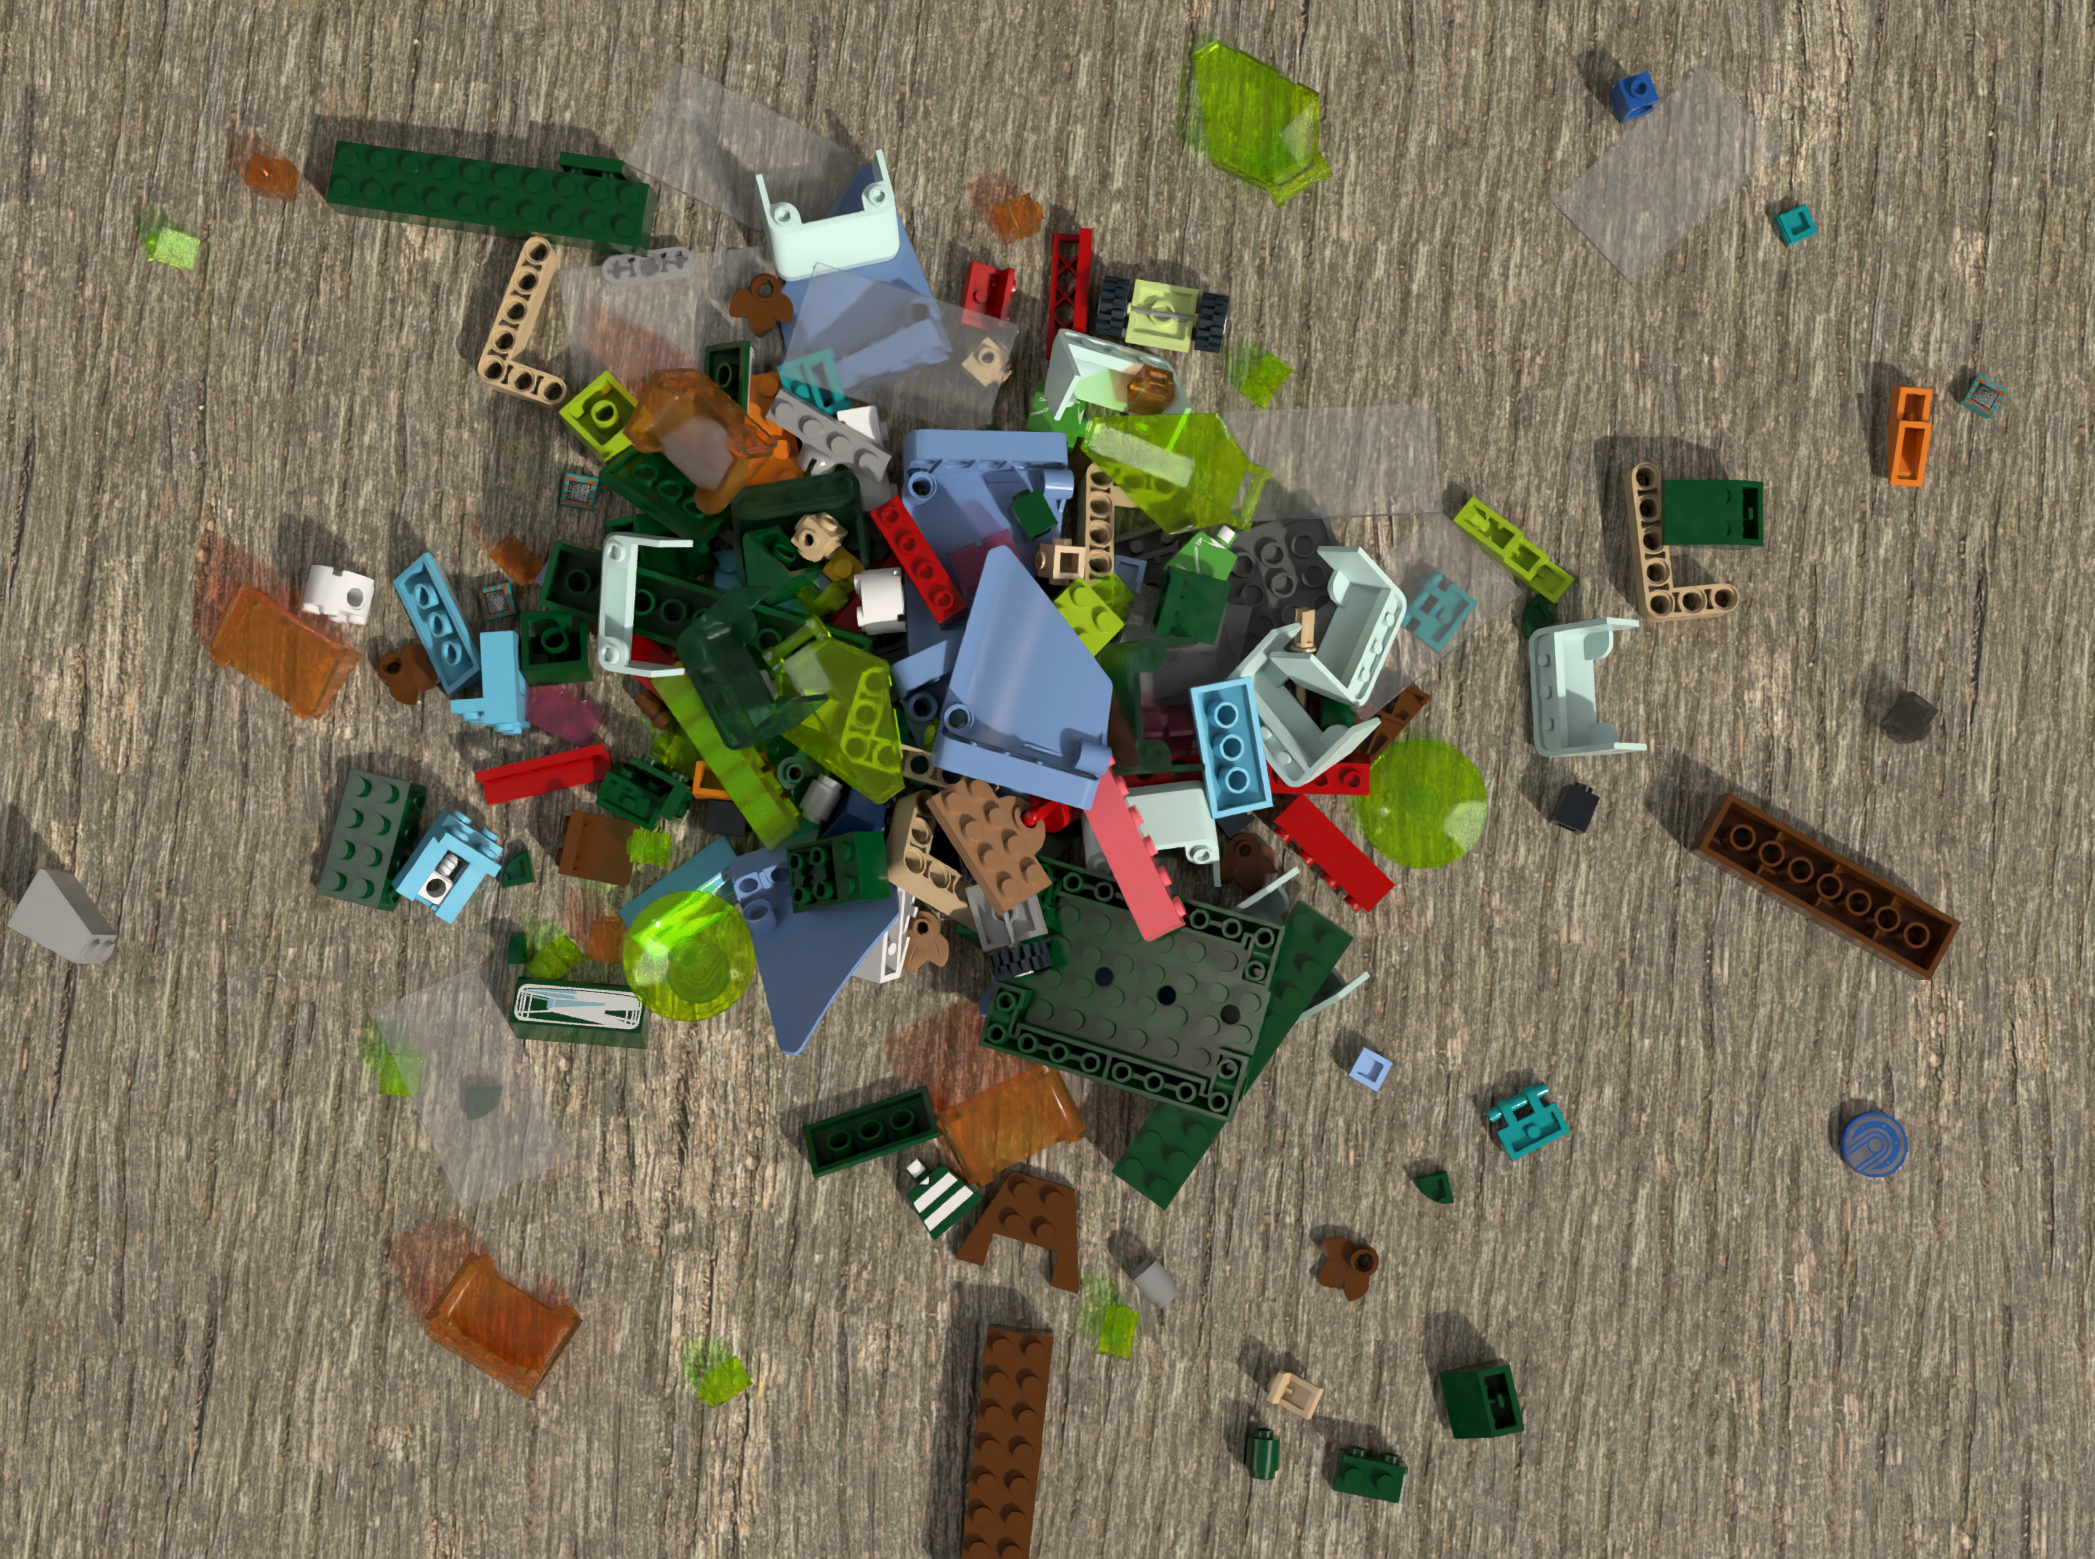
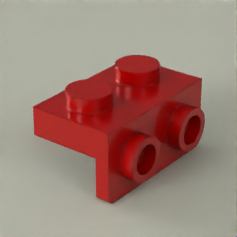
[957,261,1016,335]

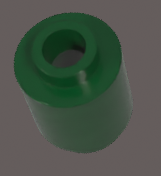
[1246,1428,1280,1480]

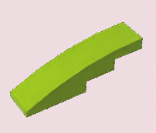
[1453,496,1575,607]

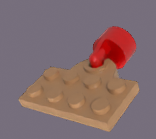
[926,777,1083,916]

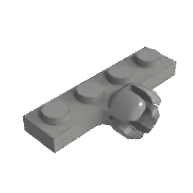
[765,388,895,484]

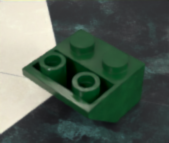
[604,514,688,576]
[1438,1358,1525,1439]

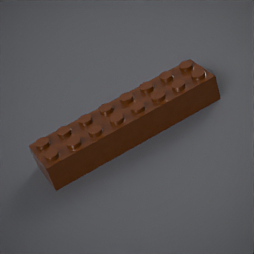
[1688,793,1961,980]
[961,1323,1054,1559]

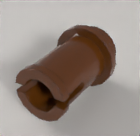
[635,690,675,731]

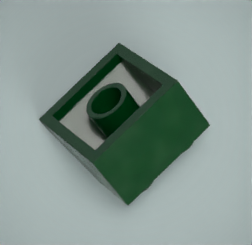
[742,525,824,606]
[520,609,594,687]

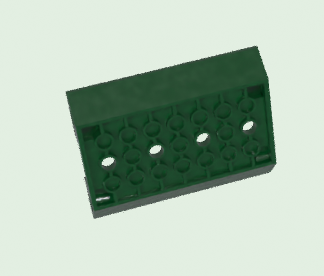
[978,854,1287,1123]

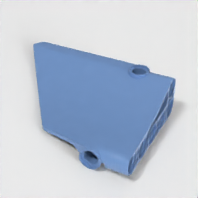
[928,545,1113,811]

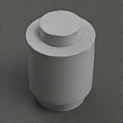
[798,773,844,825]
[1131,1258,1179,1309]

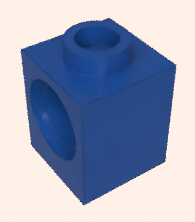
[1609,71,1659,124]

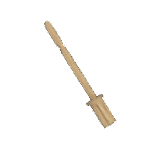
[1290,607,1317,710]

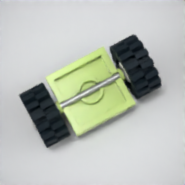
[1096,275,1229,354]

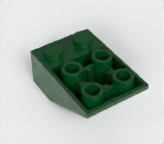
[1661,480,1764,551]
[786,831,891,914]

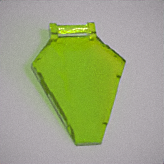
[1192,39,1333,209]
[1080,412,1273,536]
[762,614,906,804]

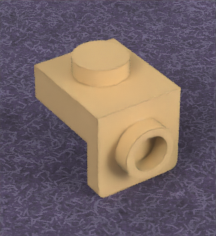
[1266,1370,1324,1420]

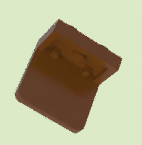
[555,809,641,887]

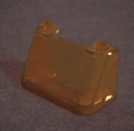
[623,368,777,515]
[207,580,362,721]
[934,1064,1087,1188]
[424,1251,583,1401]

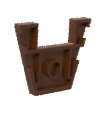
[1307,646,1431,766]
[955,1170,1079,1294]

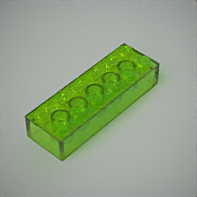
[650,658,803,852]

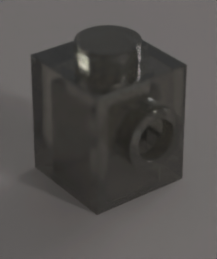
[1879,691,1939,744]

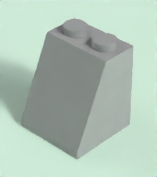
[6,867,117,964]

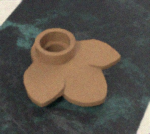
[903,910,949,972]

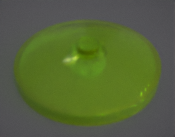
[1357,740,1488,869]
[623,890,756,1022]

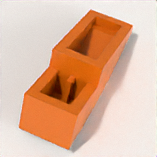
[1887,385,1933,487]

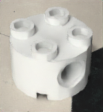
[301,565,376,626]
[854,567,907,635]

